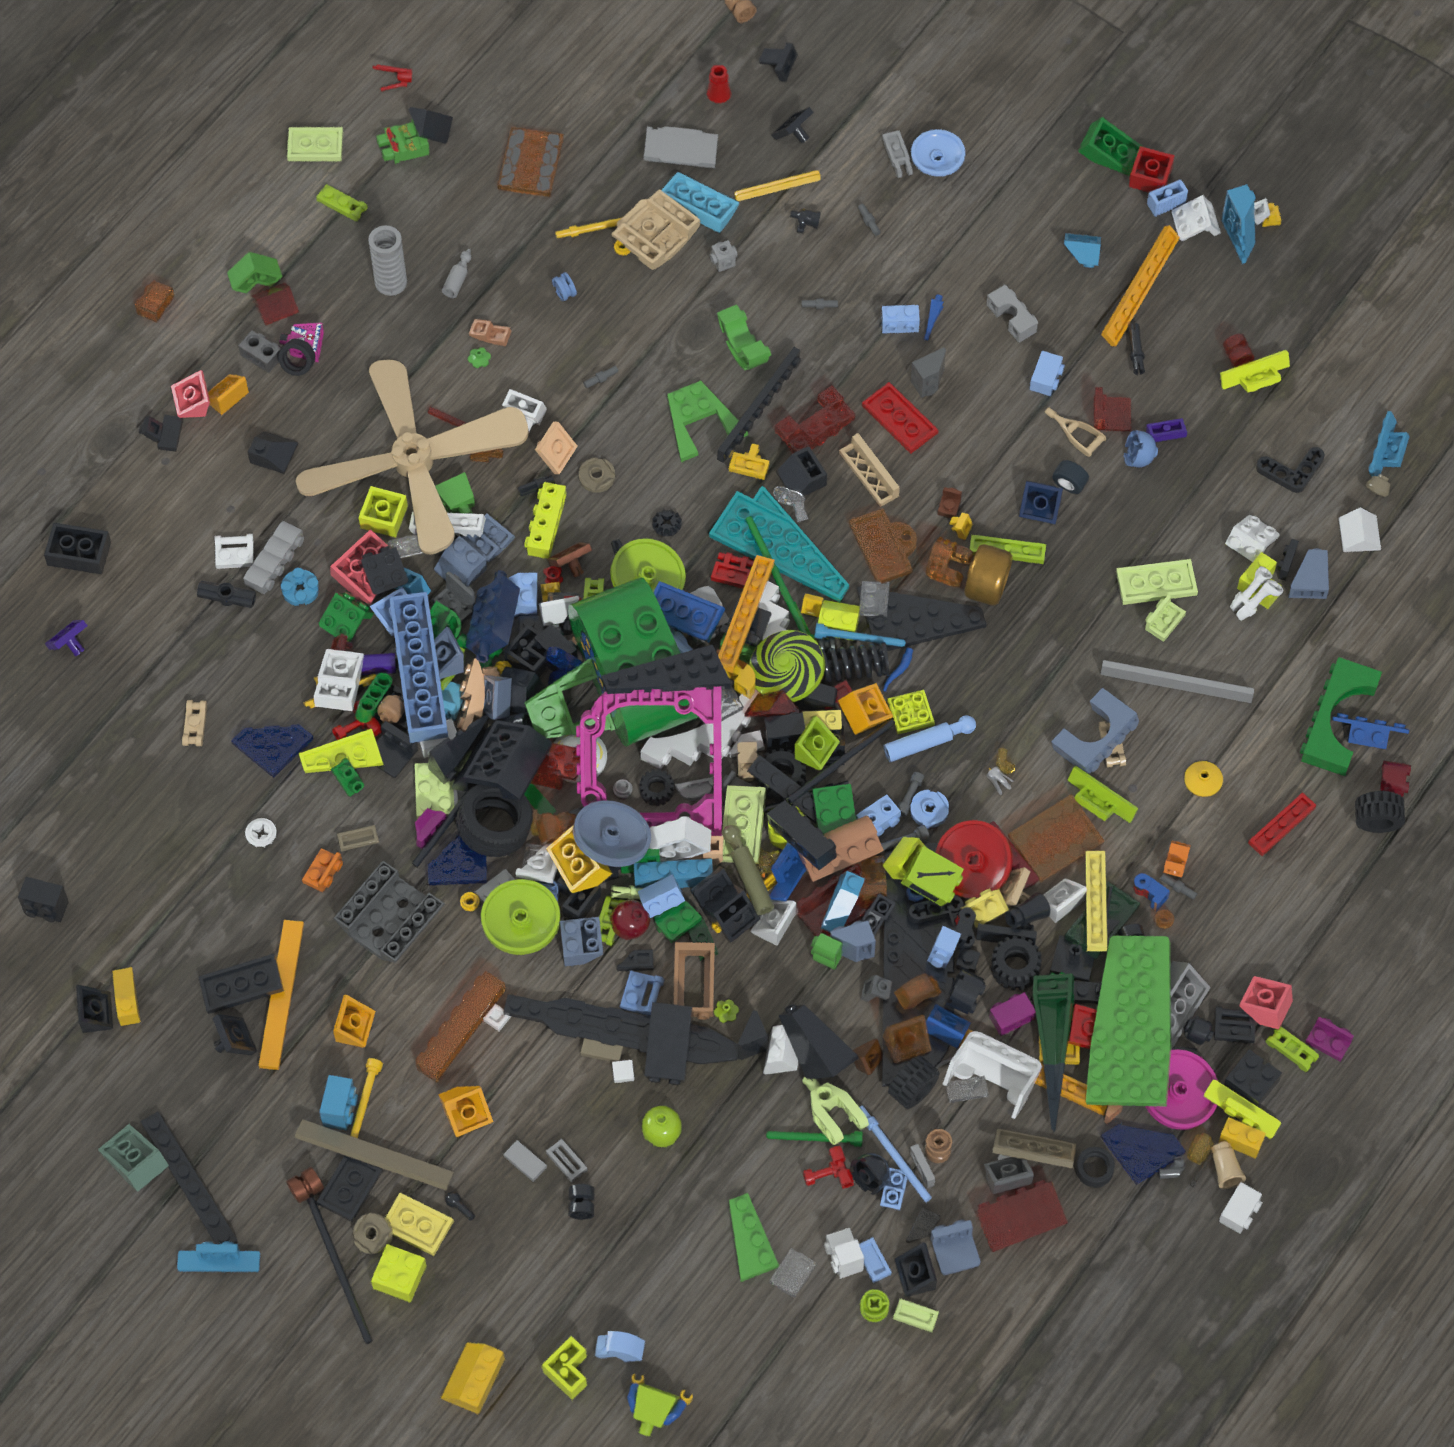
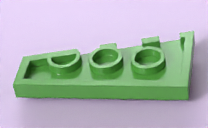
[729,1193,779,1282]

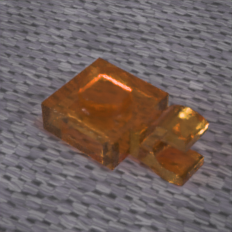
[470,449,504,462]

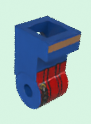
[1133,873,1170,912]

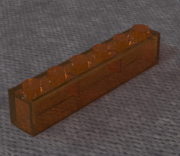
[416,971,506,1083]

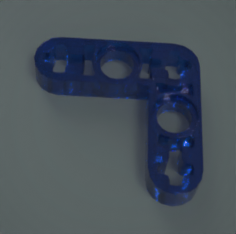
[546,647,583,686]

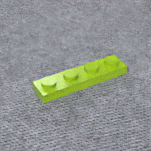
[969,535,1046,564]

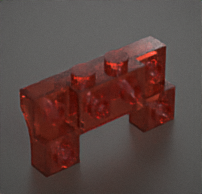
[775,385,855,454]

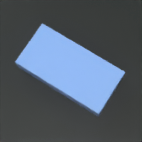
[859,1238,892,1283]

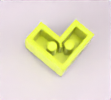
[1237,552,1282,609]
[542,1336,587,1400]

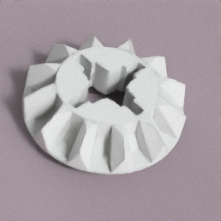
[245,818,276,848]

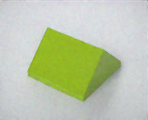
[795,716,840,770]

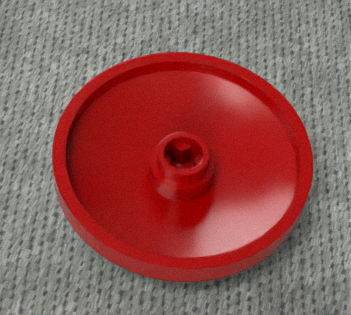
[935,820,1013,899]

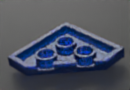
[231,724,313,778]
[428,827,487,886]
[1101,1124,1186,1185]

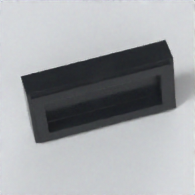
[157,415,183,451]

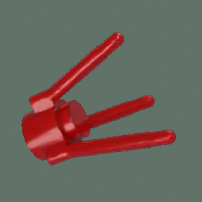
[372,64,412,91]

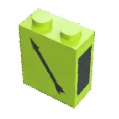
[901,846,964,906]

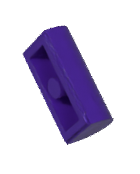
[1146,418,1187,442]
[361,653,396,675]

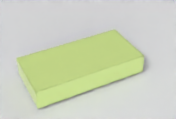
[893,1299,939,1332]

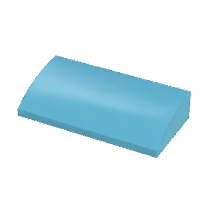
[661,172,739,233]

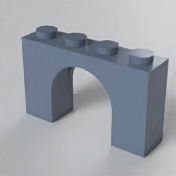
[1051,688,1139,774]

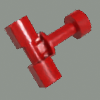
[332,700,382,740]
[802,1146,854,1189]

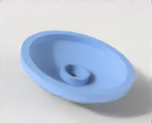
[911,130,965,176]

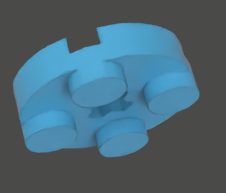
[281,568,319,606]

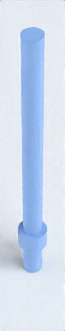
[859,1106,931,1202]

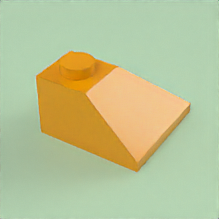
[438,1086,493,1137]

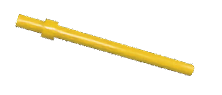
[555,217,623,238]

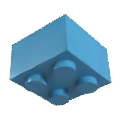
[320,1075,358,1131]

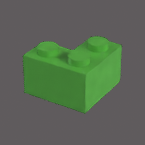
[227,252,282,293]

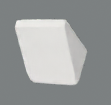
[1254,199,1270,225]

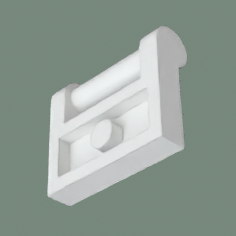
[215,534,254,569]

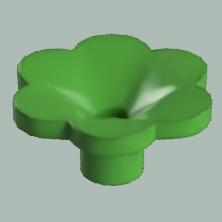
[468,348,491,368]

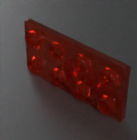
[530,743,581,790]

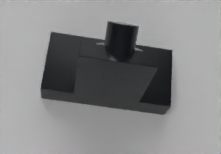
[759,43,798,82]

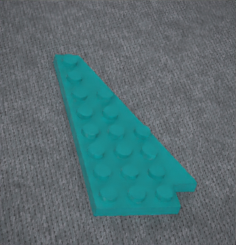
[709,486,849,602]

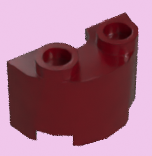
[1380,760,1411,797]

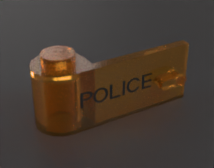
[859,855,887,901]

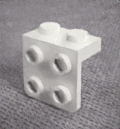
[1225,515,1280,562]

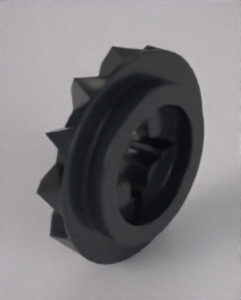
[652,509,682,537]

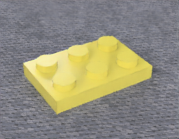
[386,1193,454,1256]

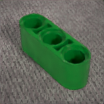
[355,673,392,723]

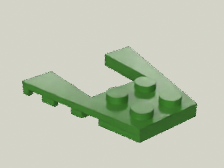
[667,381,749,462]
[525,658,616,738]

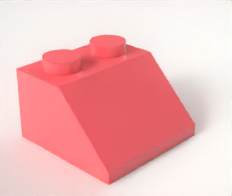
[1240,976,1293,1029]

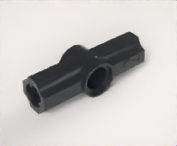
[197,580,256,608]

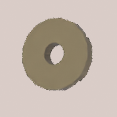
[578,458,615,493]
[353,1213,393,1254]

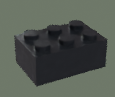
[44,522,111,574]

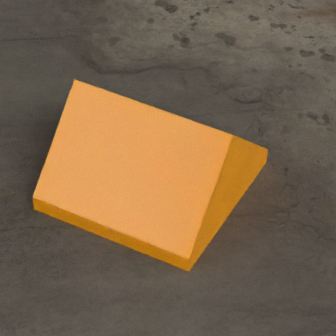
[208,374,249,415]
[333,995,376,1047]

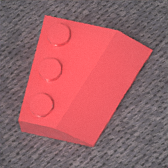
[330,529,388,605]

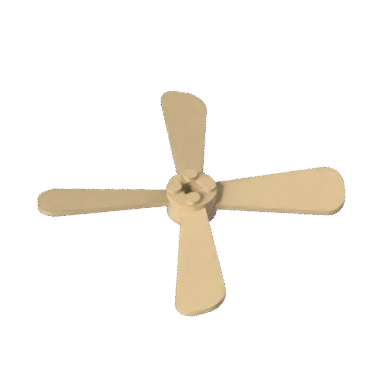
[296,360,529,555]

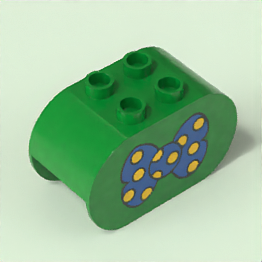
[568,577,699,747]

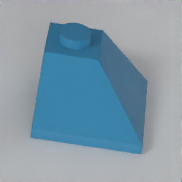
[1064,233,1101,268]

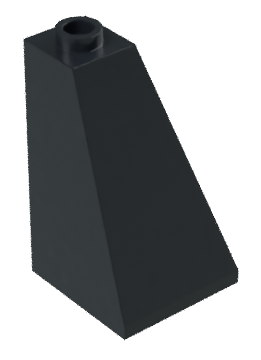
[778,1004,859,1079]

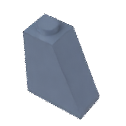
[1288,548,1329,599]

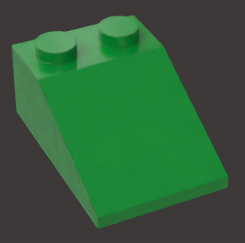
[1078,117,1143,176]

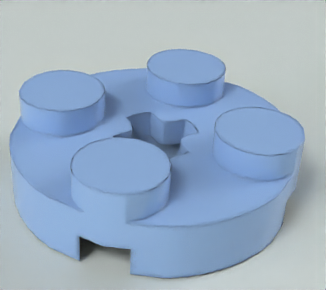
[910,790,949,829]

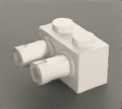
[502,389,547,432]

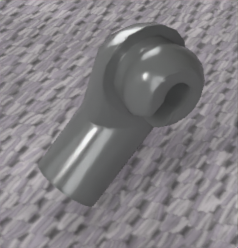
[1159,1156,1186,1179]

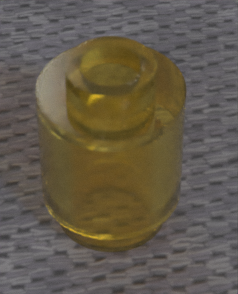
[1187,1133,1214,1165]

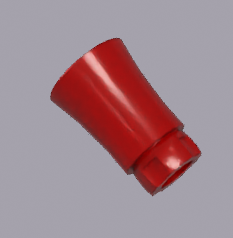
[707,65,731,103]

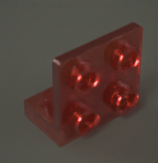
[1094,387,1131,431]

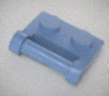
[620,971,665,1016]

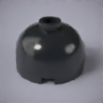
[850,1153,890,1195]

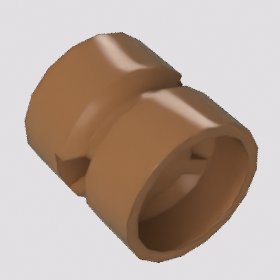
[725,0,757,23]
[925,1129,952,1163]

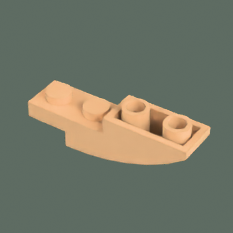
[457,658,485,732]

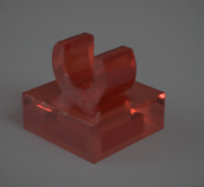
[331,633,353,651]

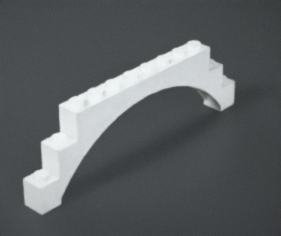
[641,581,790,769]

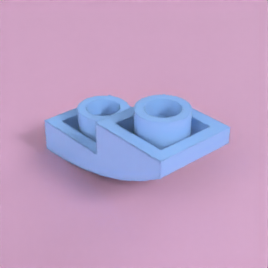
[880,1168,908,1210]

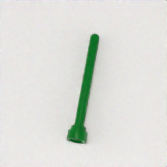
[766,1131,863,1147]

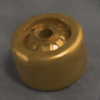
[964,544,1013,606]

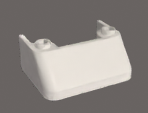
[943,1031,1042,1119]

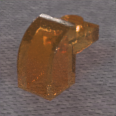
[894,973,942,1009]

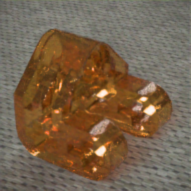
[926,537,974,587]

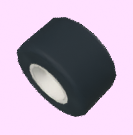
[1052,460,1089,494]

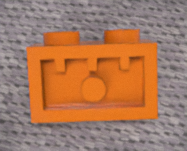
[302,848,343,892]

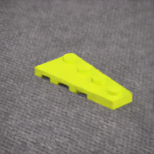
[299,729,384,773]

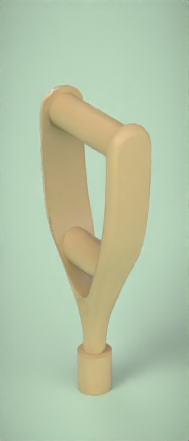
[1045,407,1106,457]

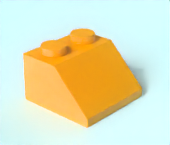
[838,683,893,735]

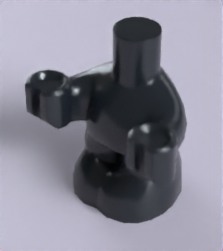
[790,208,821,234]

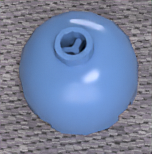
[1124,430,1158,468]

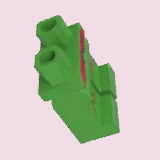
[376,119,429,164]

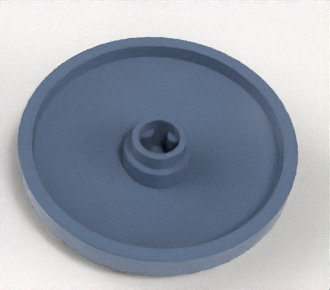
[573,801,651,867]

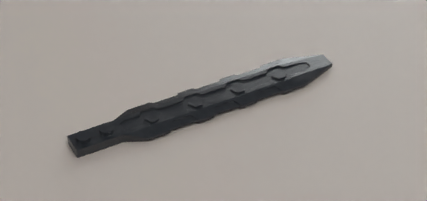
[503,994,738,1064]

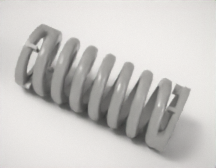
[368,225,407,296]

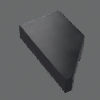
[617,949,654,971]

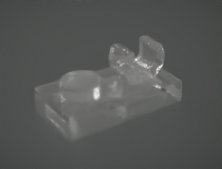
[385,534,423,558]

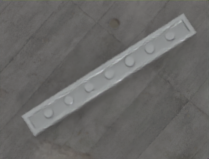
[1101,660,1254,703]

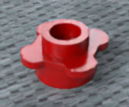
[544,566,563,584]

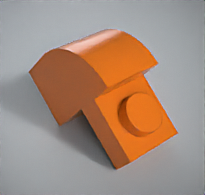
[1163,840,1191,877]

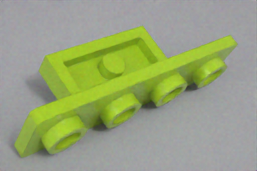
[1068,766,1138,823]

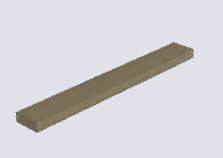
[295,1119,454,1190]

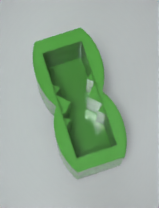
[811,933,843,970]

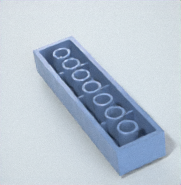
[389,592,448,743]

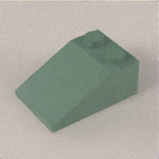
[98,1124,169,1192]

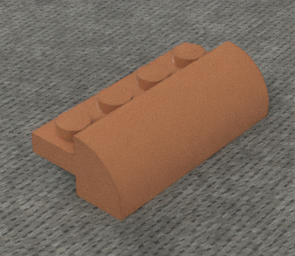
[797,815,884,882]

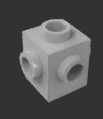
[710,240,737,272]

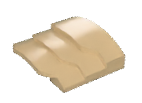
[612,189,700,270]

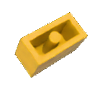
[1218,1117,1266,1159]

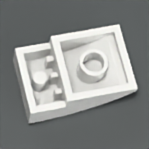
[314,649,364,711]

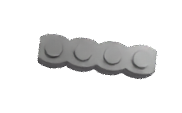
[243,521,304,594]

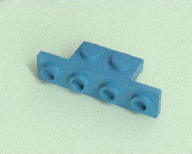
[1369,411,1409,477]
[177,1242,260,1272]

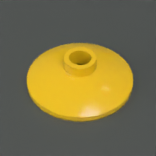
[1184,761,1223,797]

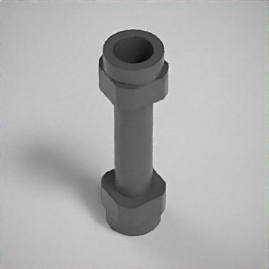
[898,772,924,817]

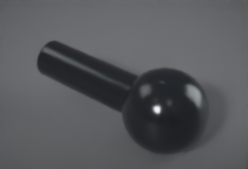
[445,1191,475,1221]

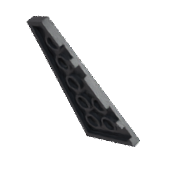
[601,645,732,694]

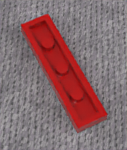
[1248,792,1317,856]

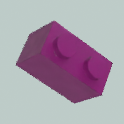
[989,992,1036,1036]

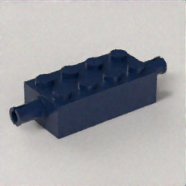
[466,570,520,663]

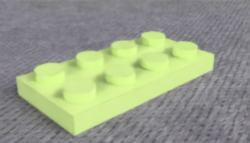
[1116,559,1198,605]
[722,785,766,864]

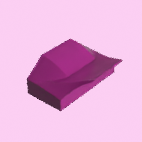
[415,808,446,849]

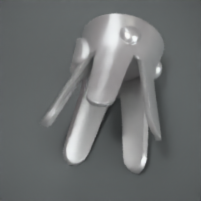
[987,767,1014,795]

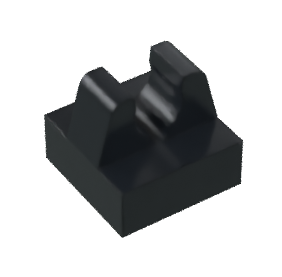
[138,416,163,442]

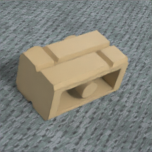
[737,742,757,782]

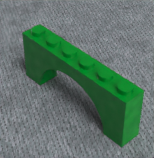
[1300,657,1382,776]

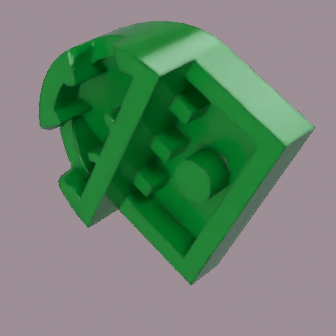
[430,601,462,639]
[654,901,702,943]

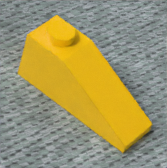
[113,967,141,1026]

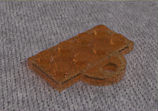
[849,508,917,585]

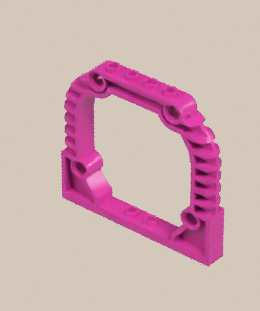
[576,686,722,836]

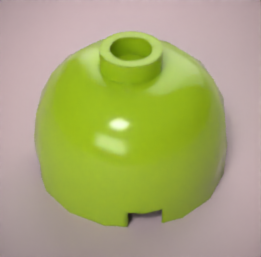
[642,1106,682,1147]

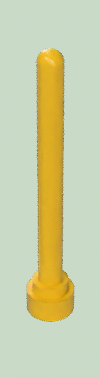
[350,1058,383,1138]

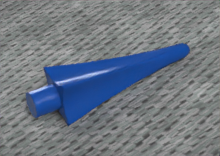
[924,295,944,340]

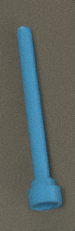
[814,623,906,647]

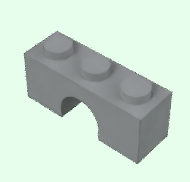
[987,285,1038,343]

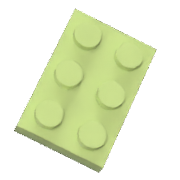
[287,127,343,161]
[415,763,454,819]

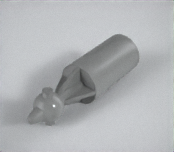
[442,249,471,298]

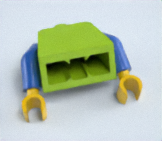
[628,1374,693,1436]

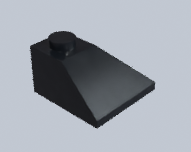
[248,431,298,474]

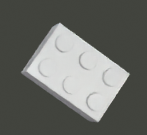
[648,816,711,862]

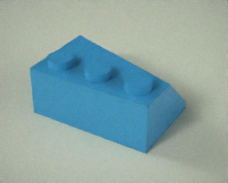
[1221,185,1255,264]

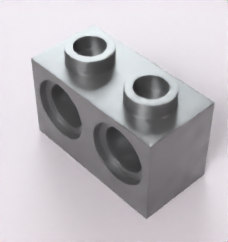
[238,331,281,373]

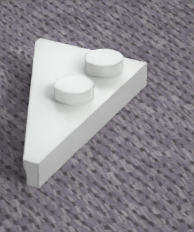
[516,830,567,883]

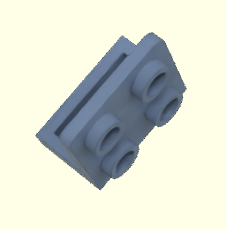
[930,1220,980,1275]

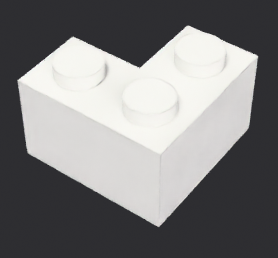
[824,1228,864,1279]

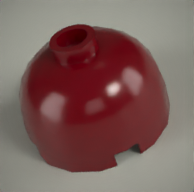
[610,900,650,940]

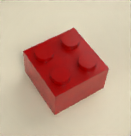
[1129,146,1175,192]

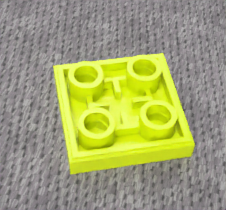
[887,690,935,734]

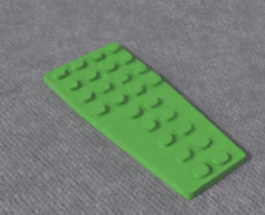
[1086,936,1171,1106]

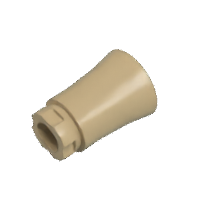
[1211,1142,1246,1189]

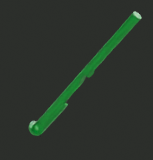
[745,516,815,640]

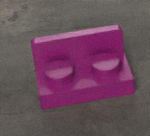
[1305,1017,1354,1062]

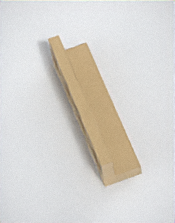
[839,433,900,507]

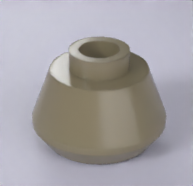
[1366,474,1390,497]

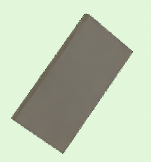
[992,1129,1077,1168]

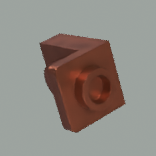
[937,487,962,518]

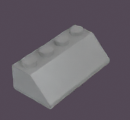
[1171,961,1210,1050]

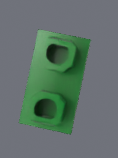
[330,758,364,797]

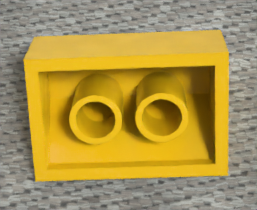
[546,826,612,893]
[441,1343,505,1415]

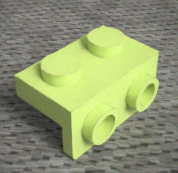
[1145,595,1186,642]

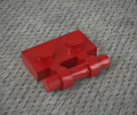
[711,552,754,589]

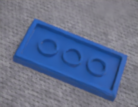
[653,581,725,643]

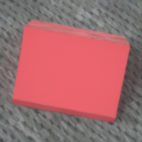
[171,370,210,418]

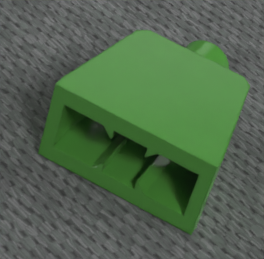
[435,472,475,514]

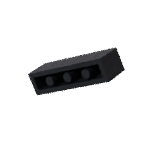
[767,800,837,870]

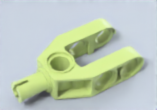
[802,1077,869,1145]

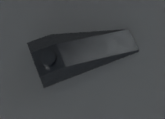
[428,715,488,784]

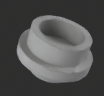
[613,779,632,798]

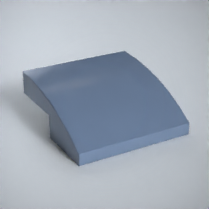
[462,513,515,563]

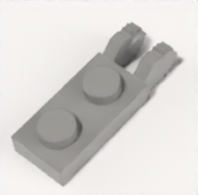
[882,130,913,178]

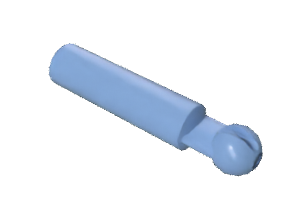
[883,715,976,762]

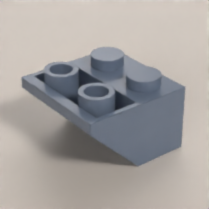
[560,917,603,966]
[830,920,876,962]

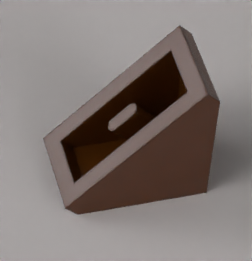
[853,1038,882,1075]

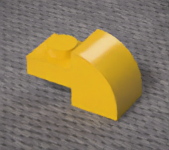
[725,664,756,699]

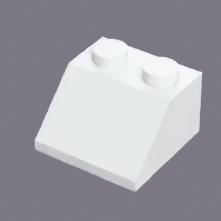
[763,1025,798,1075]

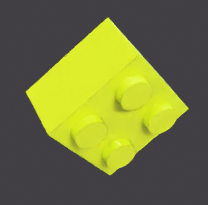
[359,486,408,538]
[371,1244,426,1302]

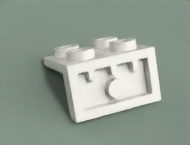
[1172,195,1221,241]

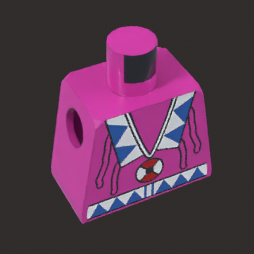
[280,323,324,362]

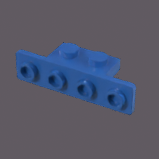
[1332,713,1409,749]
[770,843,806,901]

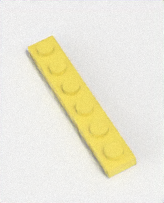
[1086,851,1107,951]

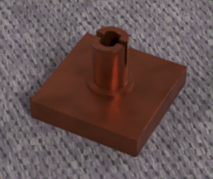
[547,542,592,577]

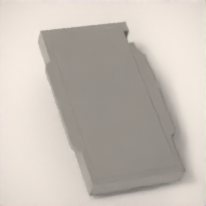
[644,126,718,168]

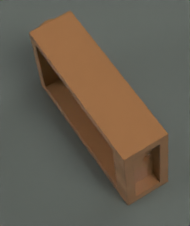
[674,942,715,1020]

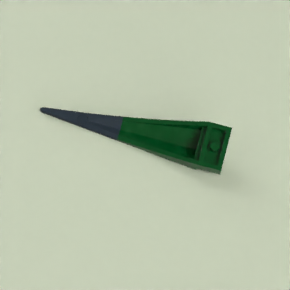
[1033,973,1075,1132]

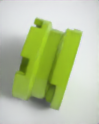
[860,1290,889,1322]

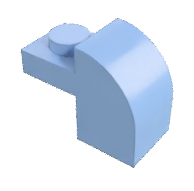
[595,1331,645,1362]

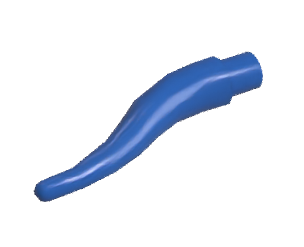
[883,648,913,692]

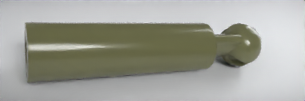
[722,825,775,915]

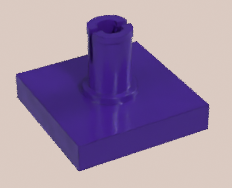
[45,620,88,656]

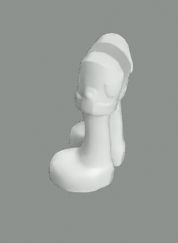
[1230,566,1283,621]

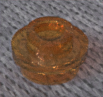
[1154,909,1174,929]

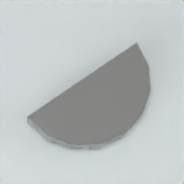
[675,777,713,801]

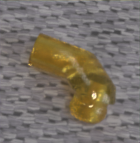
[996,748,1015,775]

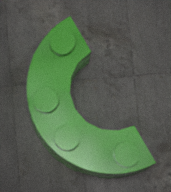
[717,305,771,370]

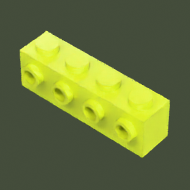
[525,482,566,559]

